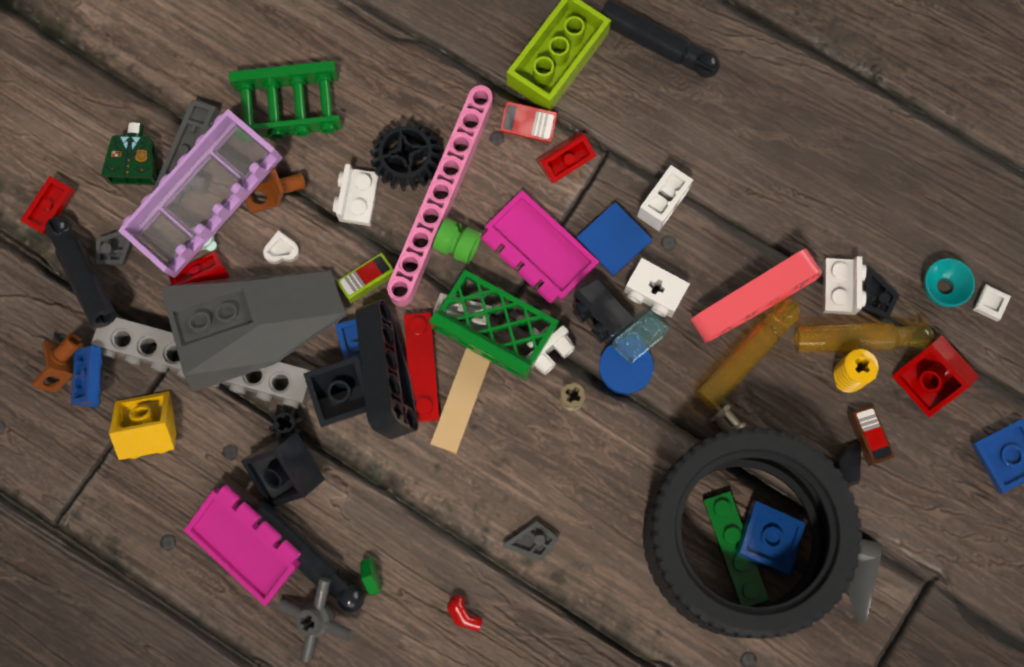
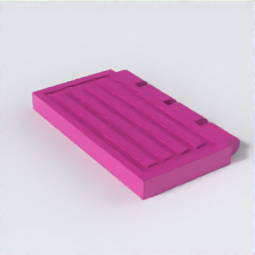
[481,190,599,304]
[184,484,301,606]

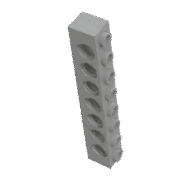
[91,317,311,409]

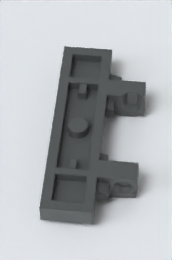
[151,100,229,205]

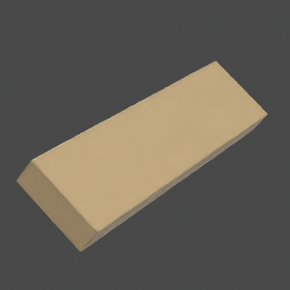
[430,348,491,454]

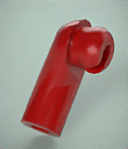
[447,595,483,632]

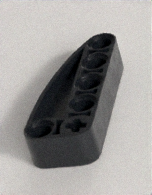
[356,299,418,439]

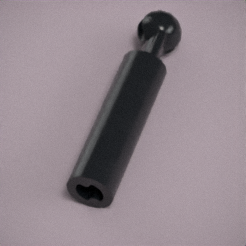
[601,0,720,78]
[45,215,117,328]
[256,502,365,612]

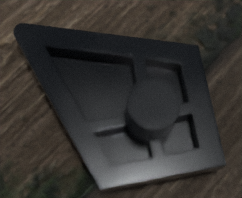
[862,268,900,320]
[834,442,861,486]

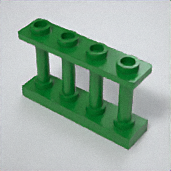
[229,61,343,143]

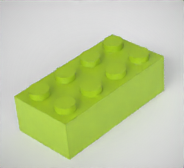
[507,0,611,111]

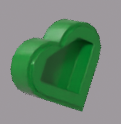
[360,557,382,596]

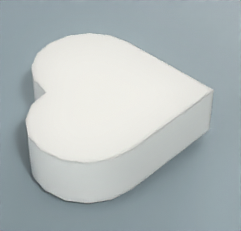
[263,230,300,264]

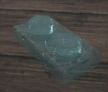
[611,310,669,364]

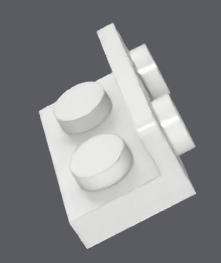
[333,164,380,226]
[823,256,866,315]

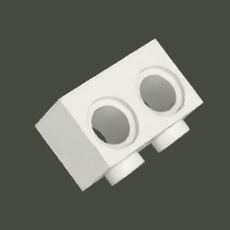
[637,165,693,231]

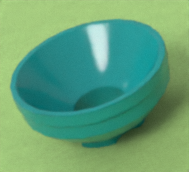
[923,258,975,308]

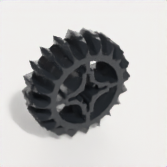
[370,120,442,192]

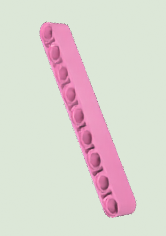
[387,85,493,307]

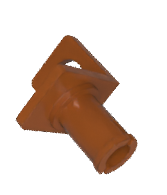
[245,168,305,213]
[32,333,83,393]

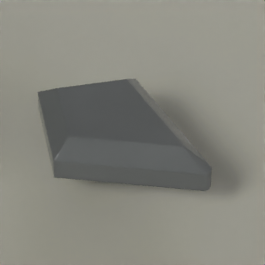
[95,231,132,266]
[503,521,559,561]

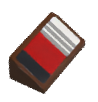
[847,405,895,467]

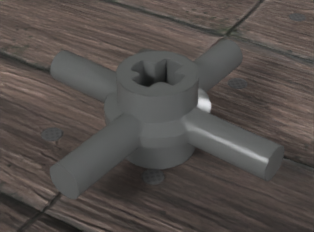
[277,577,354,662]

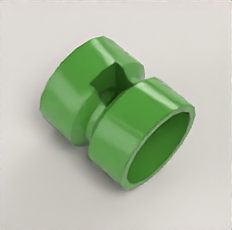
[433,218,482,265]

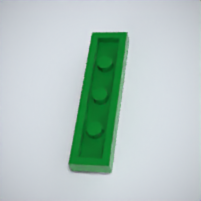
[703,491,769,607]

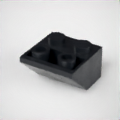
[572,280,634,346]

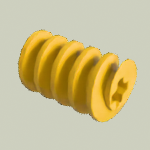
[833,349,879,393]

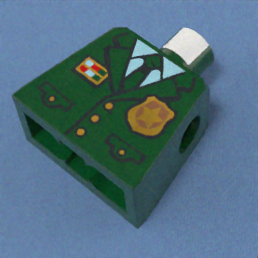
[101,122,159,186]

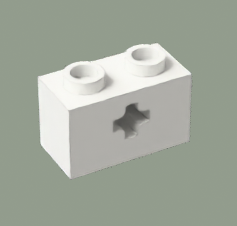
[624,258,690,318]

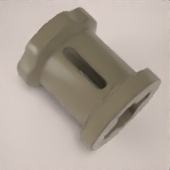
[560,383,585,412]
[710,404,746,433]

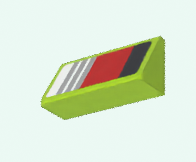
[336,253,394,304]

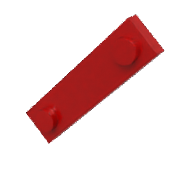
[404,312,440,423]

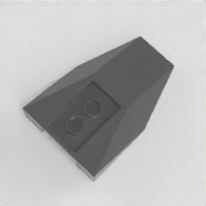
[161,270,347,392]

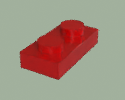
[20,176,75,236]

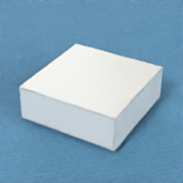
[972,285,1011,322]

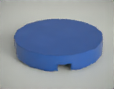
[599,340,654,395]

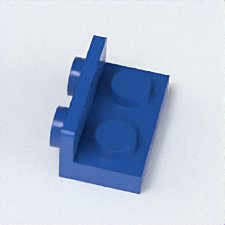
[71,346,103,408]

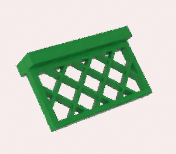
[429,269,559,381]

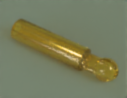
[695,300,801,410]
[794,322,934,353]

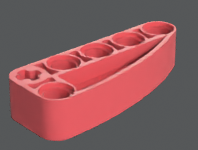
[691,248,822,343]

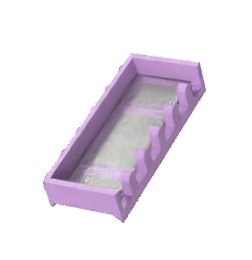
[118,109,283,279]

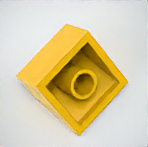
[109,391,176,460]

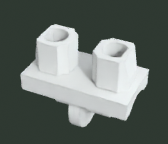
[526,325,575,375]

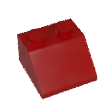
[892,335,979,418]

